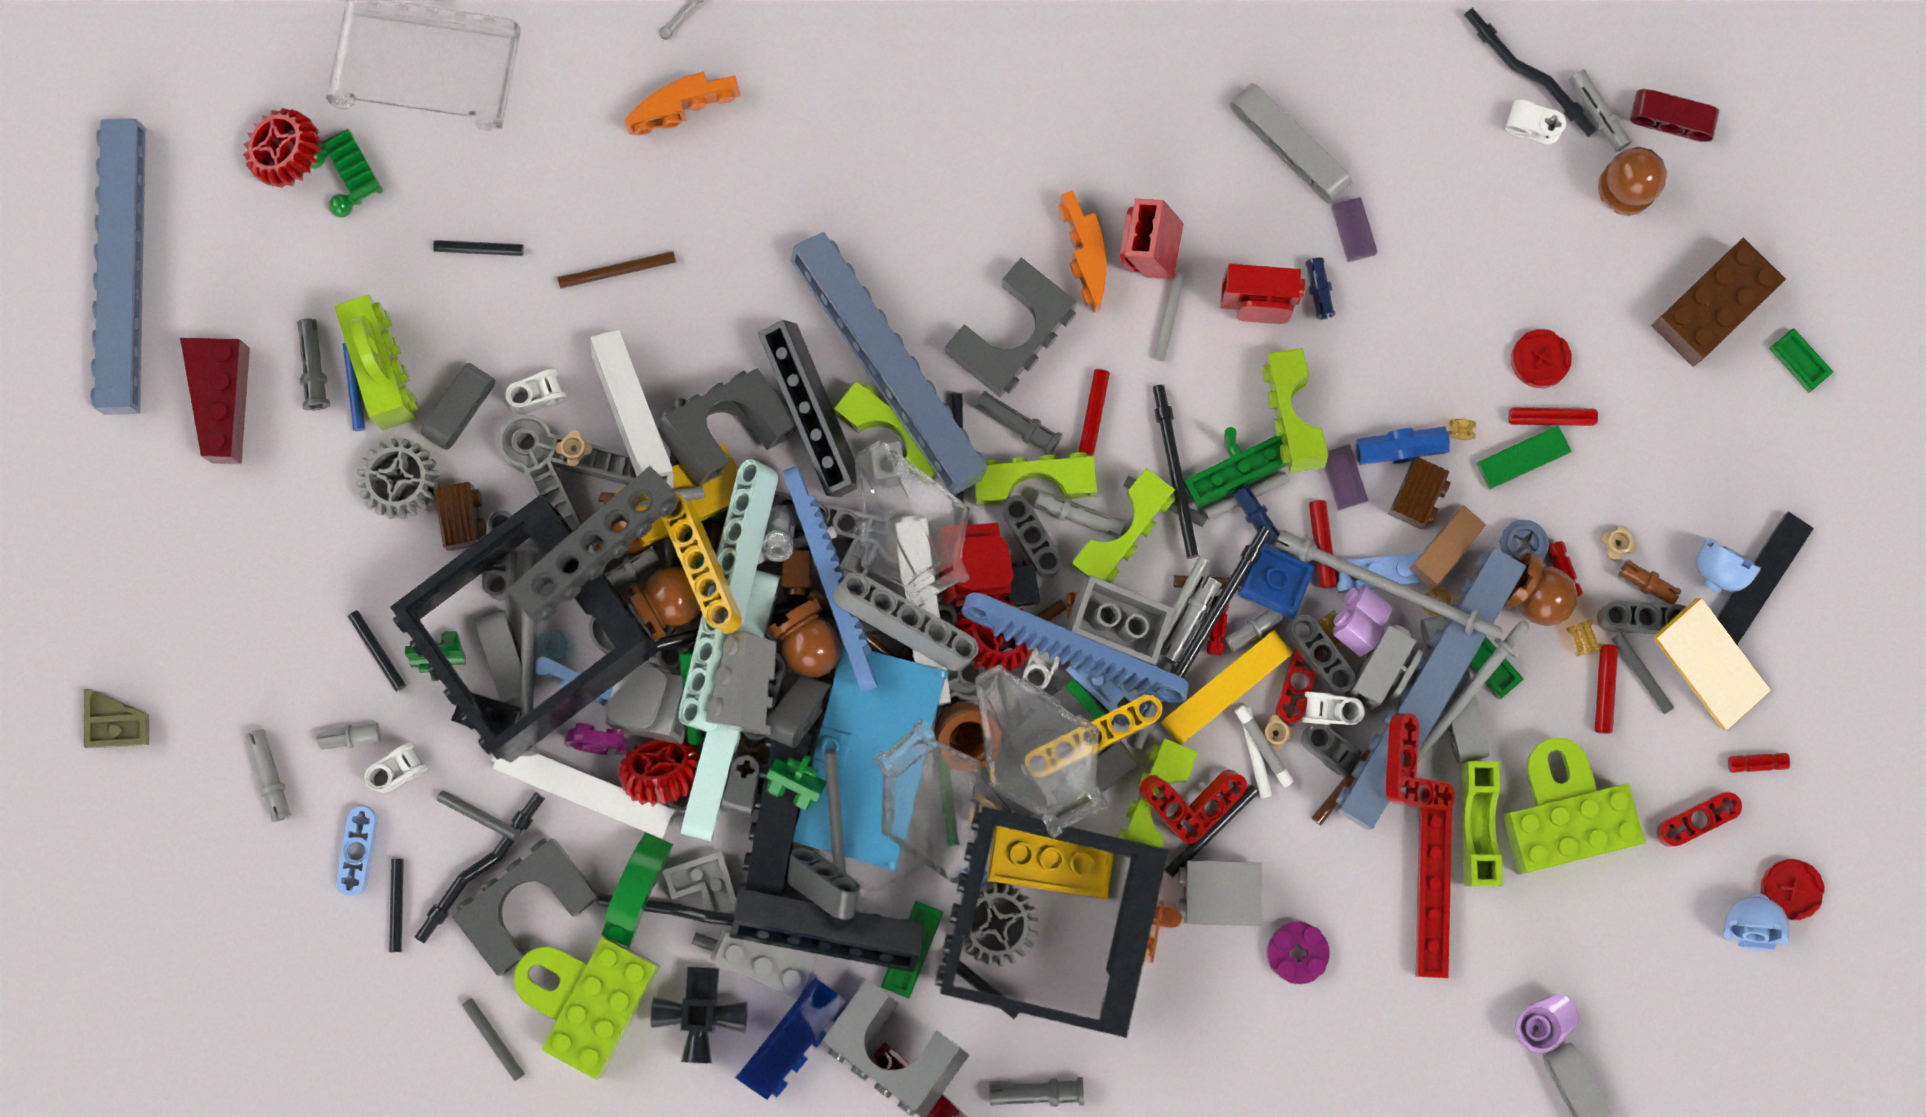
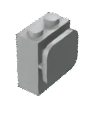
[1344,625,1423,710]
[605,666,687,744]
[1178,861,1262,926]

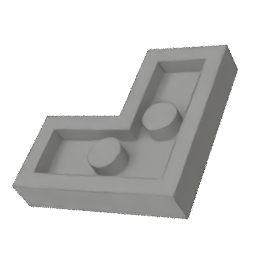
[663,851,737,914]

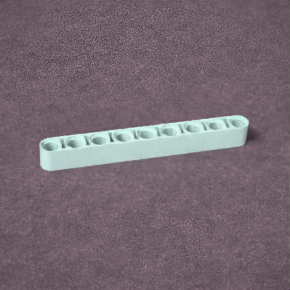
[678,459,778,732]
[681,570,781,842]

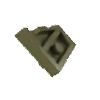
[84,689,149,749]

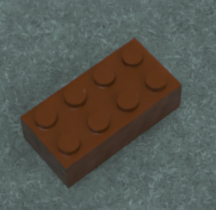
[1651,237,1786,367]

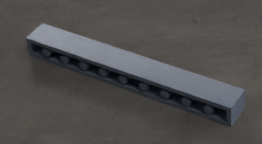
[90,118,146,415]
[790,232,987,496]
[1336,547,1527,830]

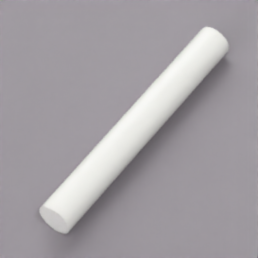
[1242,707,1272,799]

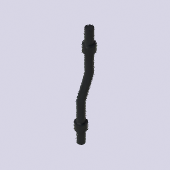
[1464,7,1597,138]
[415,792,545,943]
[598,893,733,926]

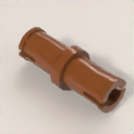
[1618,559,1681,604]

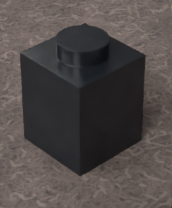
[1007,561,1040,608]

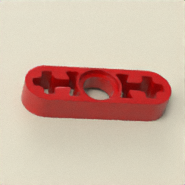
[1276,647,1323,724]
[1656,792,1742,847]

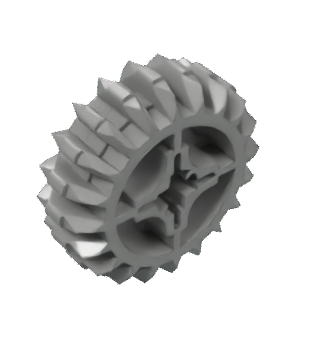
[357,439,440,520]
[965,882,1039,967]

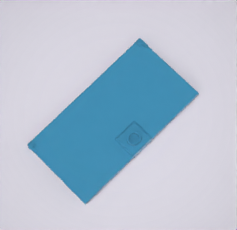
[792,644,948,871]

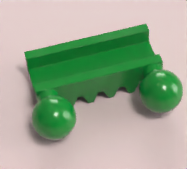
[310,129,384,218]

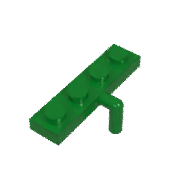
[1184,427,1288,509]

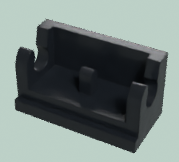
[451,692,521,735]

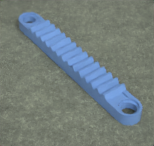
[783,465,878,693]
[962,593,1189,704]

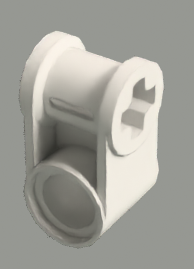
[1505,99,1566,145]
[505,369,567,414]
[1021,647,1060,695]
[1302,692,1365,725]
[364,742,428,794]

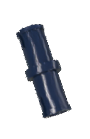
[1305,257,1336,320]
[1232,484,1280,544]

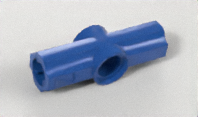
[1355,426,1450,465]

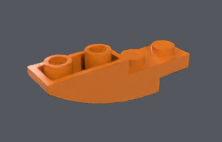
[625,71,740,135]
[1058,190,1106,313]

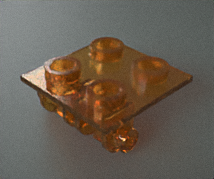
[1144,900,1182,963]

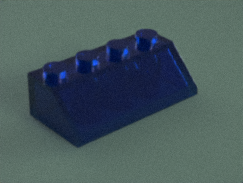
[735,977,847,1100]

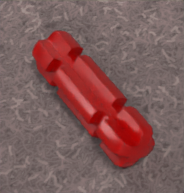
[1548,541,1583,597]
[1207,596,1229,656]
[1728,753,1790,773]

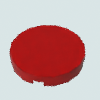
[1511,329,1572,389]
[1761,859,1825,920]

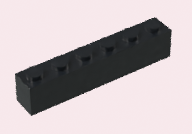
[758,320,865,497]
[738,730,814,896]
[729,889,923,972]

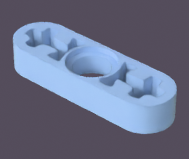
[336,806,378,896]

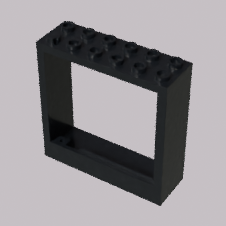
[390,494,660,763]
[935,806,1169,1038]

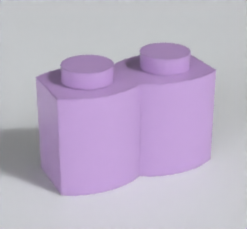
[1333,584,1392,657]

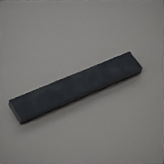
[1716,511,1814,645]

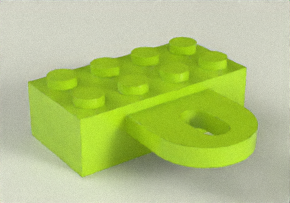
[334,294,419,430]
[1502,738,1646,874]
[514,937,661,1080]

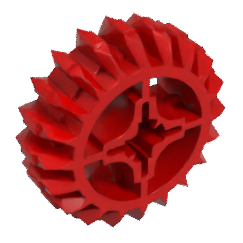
[243,107,322,188]
[954,595,1032,676]
[619,739,700,807]

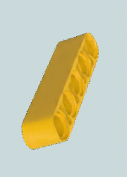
[661,493,742,634]
[1160,630,1293,745]
[1023,695,1162,781]

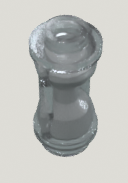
[762,505,796,562]

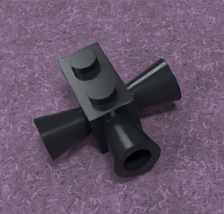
[651,967,748,1064]

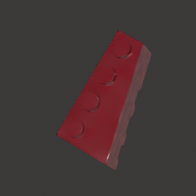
[180,338,250,464]

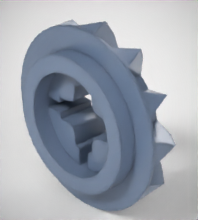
[1499,520,1549,560]

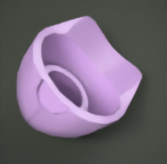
[1515,994,1579,1053]

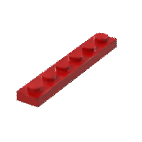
[1415,791,1452,979]

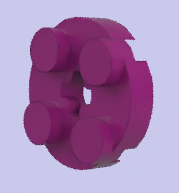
[564,723,627,755]
[1266,922,1330,984]

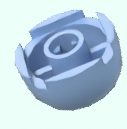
[1697,537,1761,593]
[1724,894,1789,951]

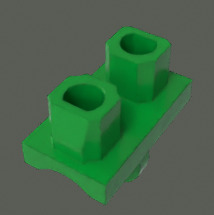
[405,631,466,681]
[766,755,826,810]

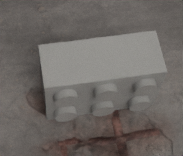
[1065,576,1174,666]

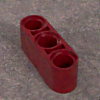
[1630,89,1720,142]

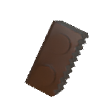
[1388,457,1451,529]
[434,482,486,551]
[781,550,813,601]

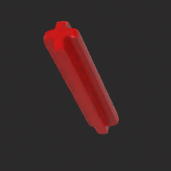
[1078,369,1110,456]
[1508,407,1598,426]
[1309,500,1337,588]
[1595,644,1618,734]

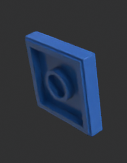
[1238,544,1315,619]

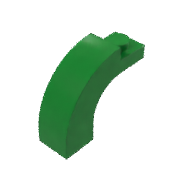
[601,832,673,947]

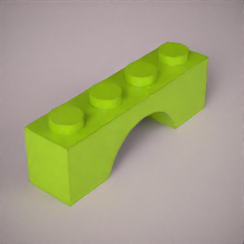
[1262,348,1328,473]
[834,381,937,487]
[975,452,1097,507]
[1072,468,1175,583]
[1117,738,1199,859]
[1461,761,1503,887]

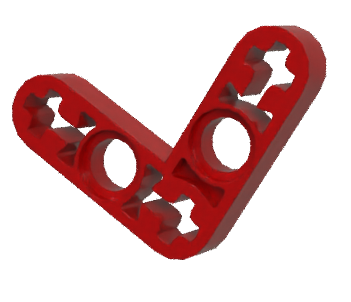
[1385,713,1455,810]
[1139,769,1247,844]

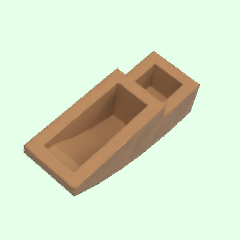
[1409,505,1486,589]

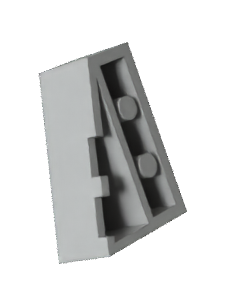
[705,631,776,736]
[710,930,819,1000]

